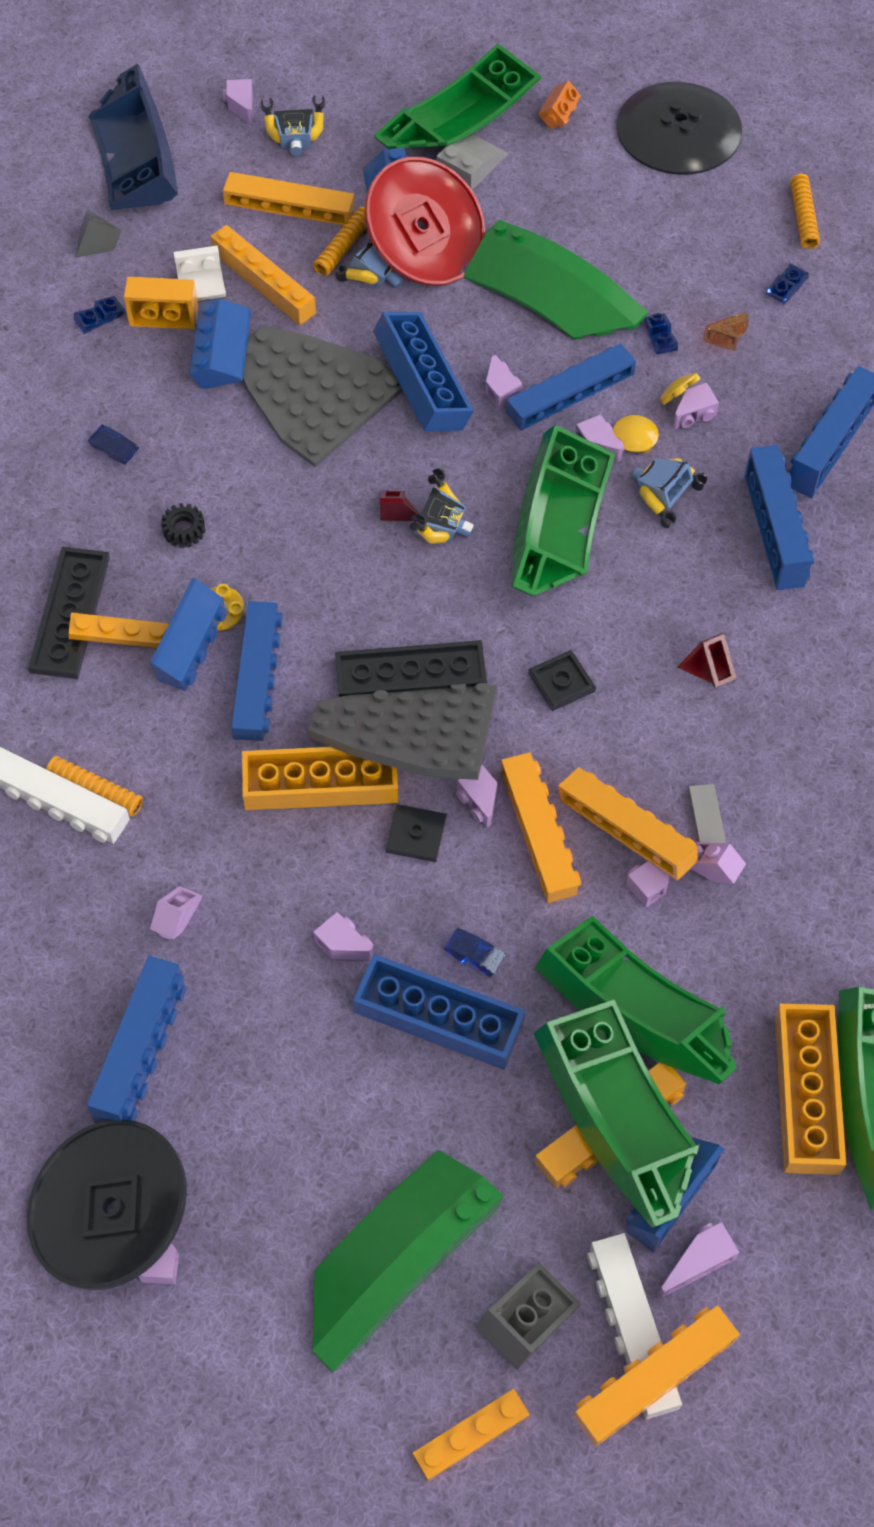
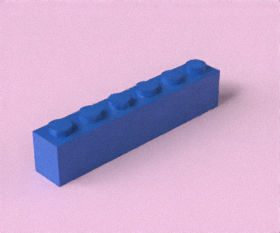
[506,343,636,431]
[231,601,283,741]

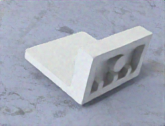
[174,246,226,301]

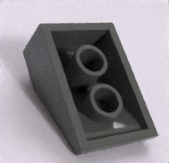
[475,1263,581,1370]

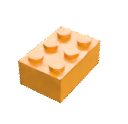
[124,277,199,329]

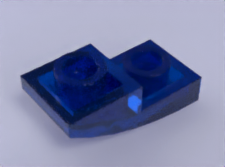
[766,263,809,304]
[74,296,125,334]
[643,313,678,354]
[88,424,139,465]
[444,928,506,977]

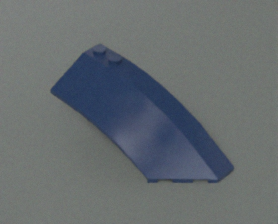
[88,64,178,210]

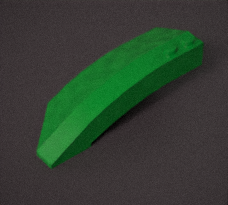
[374,43,541,149]
[463,220,648,340]
[511,425,615,597]
[534,915,736,1084]
[837,986,874,1210]
[533,999,700,1228]
[312,1150,503,1373]

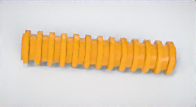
[790,174,820,249]
[313,207,367,276]
[46,756,143,817]

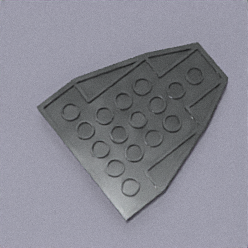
[243,326,403,467]
[308,683,497,780]

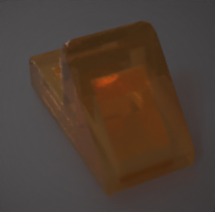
[703,312,749,351]

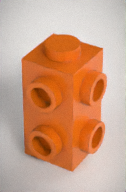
[538,80,581,129]

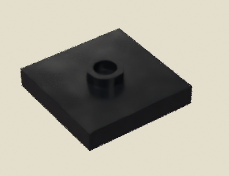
[528,650,596,711]
[386,804,447,862]

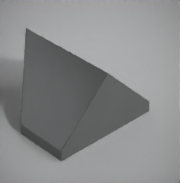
[76,210,121,258]

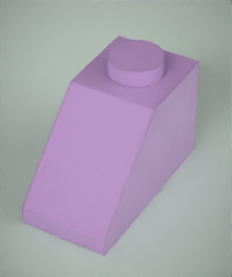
[223,79,253,124]
[150,886,202,939]

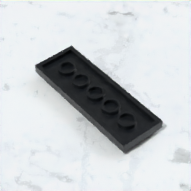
[28,547,110,679]
[335,640,487,697]

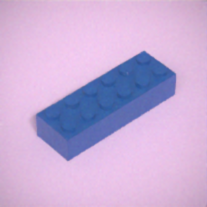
[373,312,473,431]
[788,366,874,499]
[744,445,814,590]
[353,954,526,1070]
[87,955,187,1123]

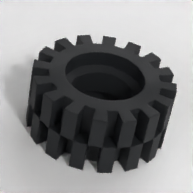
[161,503,205,548]

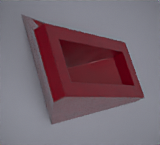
[380,490,418,521]
[677,633,737,688]

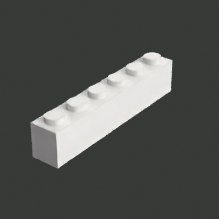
[0,747,130,844]
[587,1233,682,1420]

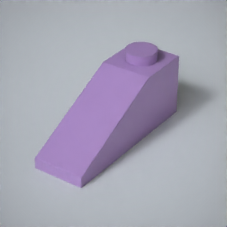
[659,1222,739,1298]

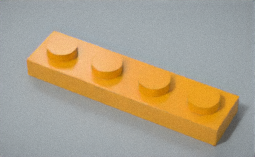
[69,613,169,648]
[413,1389,530,1481]

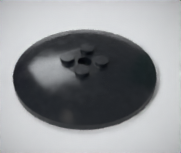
[617,82,742,175]
[27,1119,187,1290]

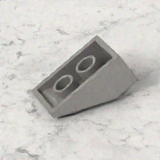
[437,135,508,190]

